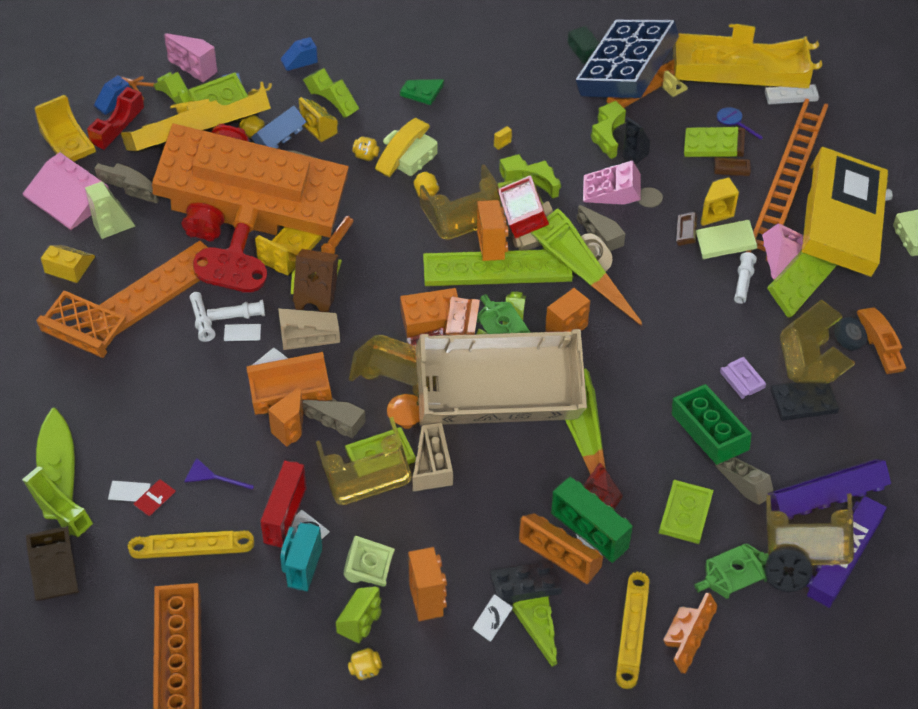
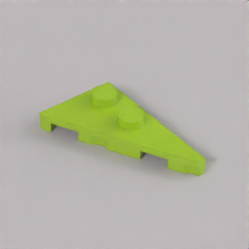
[512,596,557,666]

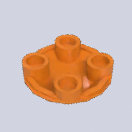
[387,394,420,429]

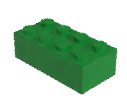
[672,384,752,465]
[551,477,633,563]

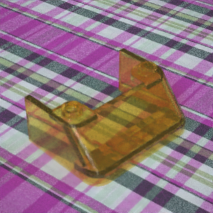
[420,164,505,239]
[780,299,855,383]
[349,335,436,406]
[316,417,412,505]
[766,493,854,565]

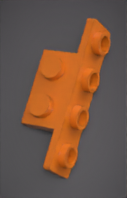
[663,593,717,673]

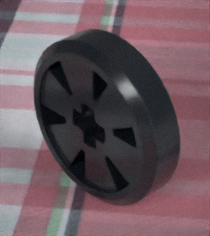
[765,546,812,592]

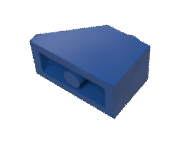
[281,37,318,71]
[94,75,130,115]

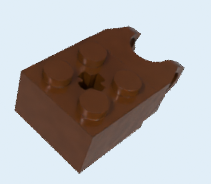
[293,249,339,313]

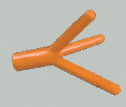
[122,76,155,100]

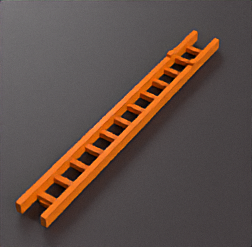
[746,98,829,261]

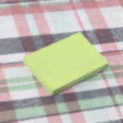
[696,220,757,259]

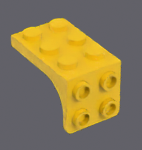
[35,95,96,162]
[255,227,321,276]

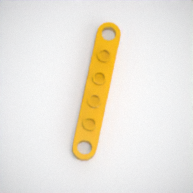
[128,530,254,559]
[616,572,649,689]

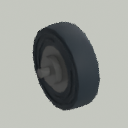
[834,317,867,351]

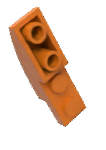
[857,307,906,374]

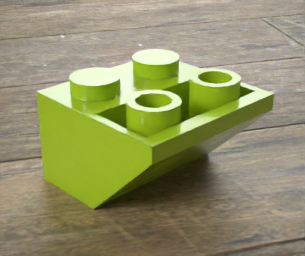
[336,587,382,643]

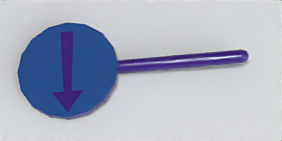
[717,107,763,139]

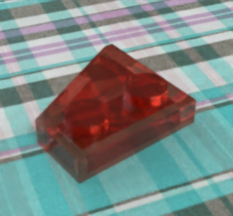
[583,462,623,509]

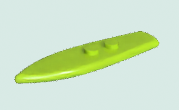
[36,407,75,519]

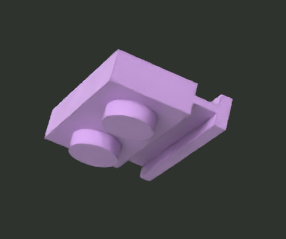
[720,357,766,399]

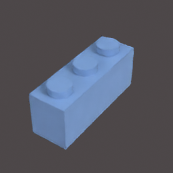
[251,106,306,149]

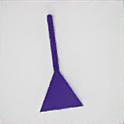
[184,458,254,489]

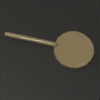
[638,187,663,207]

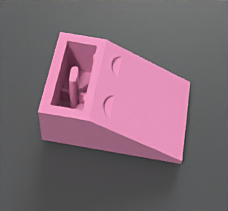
[164,34,217,82]
[583,160,641,204]
[762,223,803,280]

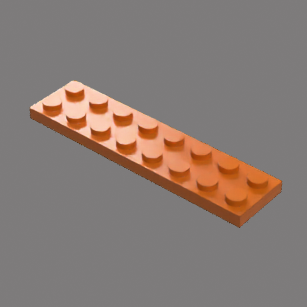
[81,241,208,341]

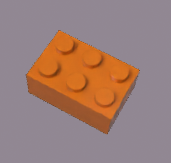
[477,200,508,261]
[400,288,458,339]
[408,547,447,621]

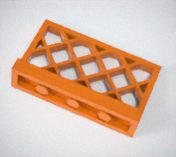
[36,290,127,358]

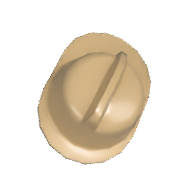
[581,233,613,272]

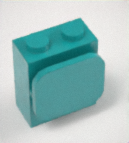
[280,523,322,591]

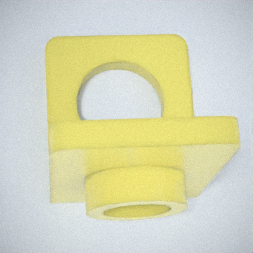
[662,71,687,97]

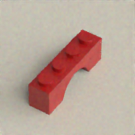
[87,87,144,150]

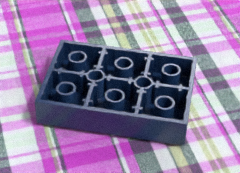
[576,20,679,98]

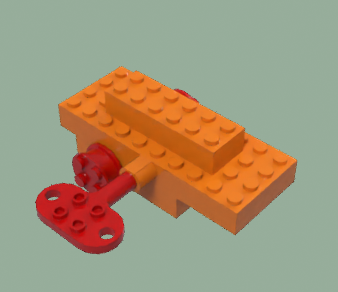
[152,123,349,293]

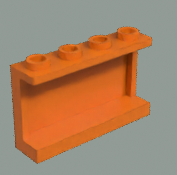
[246,352,332,415]

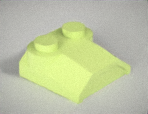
[344,536,395,587]

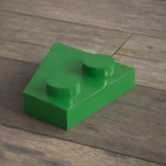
[400,79,444,105]

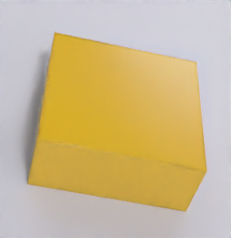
[494,126,512,150]

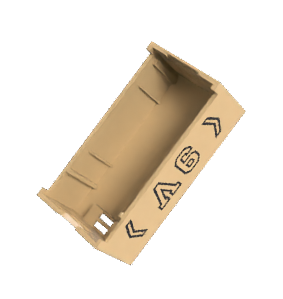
[416,329,587,425]

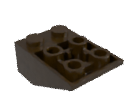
[26,526,79,601]

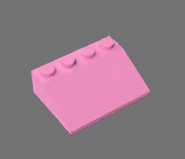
[23,152,109,230]

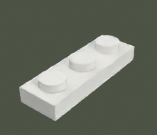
[765,85,819,104]

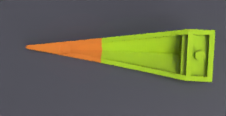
[531,208,642,326]
[565,368,610,506]

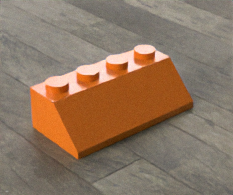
[519,513,603,585]

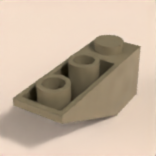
[577,205,626,251]
[302,400,366,439]
[715,457,773,505]

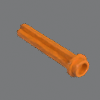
[321,216,353,254]

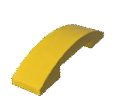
[375,118,430,177]

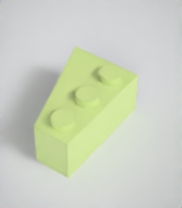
[85,181,135,239]

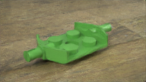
[477,295,530,334]
[694,544,774,599]

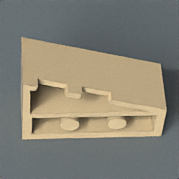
[278,308,340,350]
[413,423,453,491]

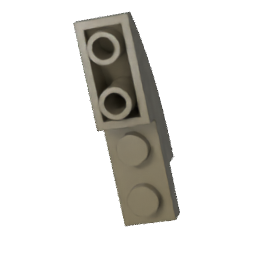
[95,163,159,203]

